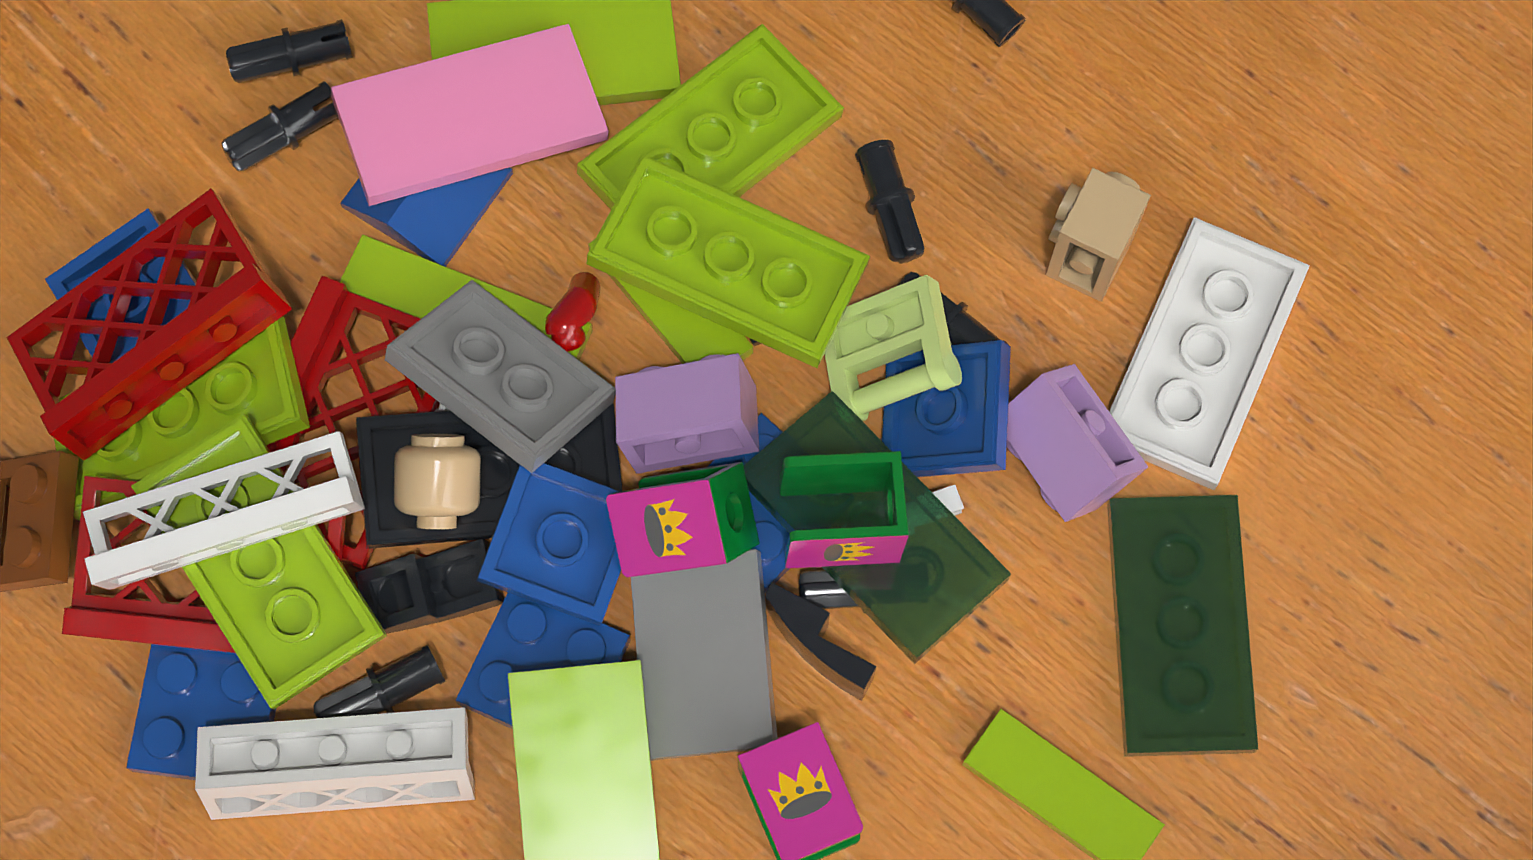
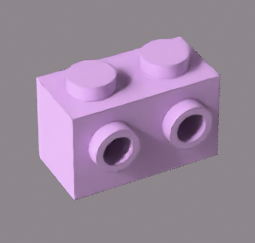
[615,353,759,474]
[1007,364,1148,522]

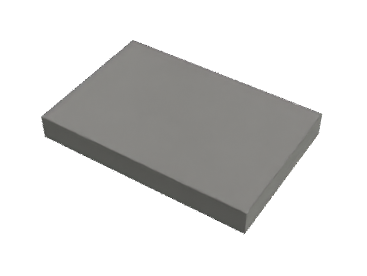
[385,280,616,473]
[631,549,777,761]

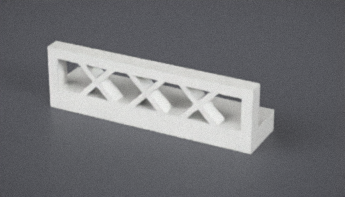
[83,431,365,590]
[195,707,475,820]

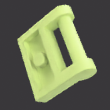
[825,275,962,426]

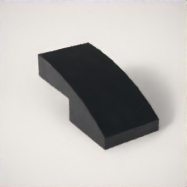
[355,538,505,634]
[766,583,876,701]

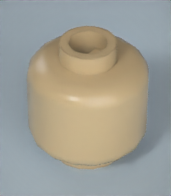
[394,434,481,529]

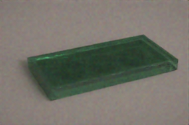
[743,391,1011,664]
[1107,495,1258,757]

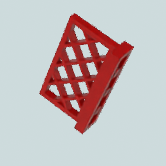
[6,188,292,460]
[266,276,439,570]
[62,475,346,653]

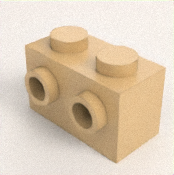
[1046,168,1151,302]

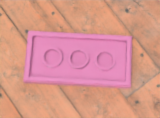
[331,24,609,206]

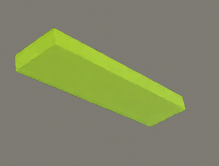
[340,234,593,360]

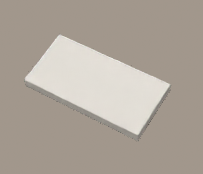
[1109,217,1310,490]

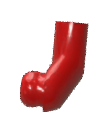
[545,272,600,352]

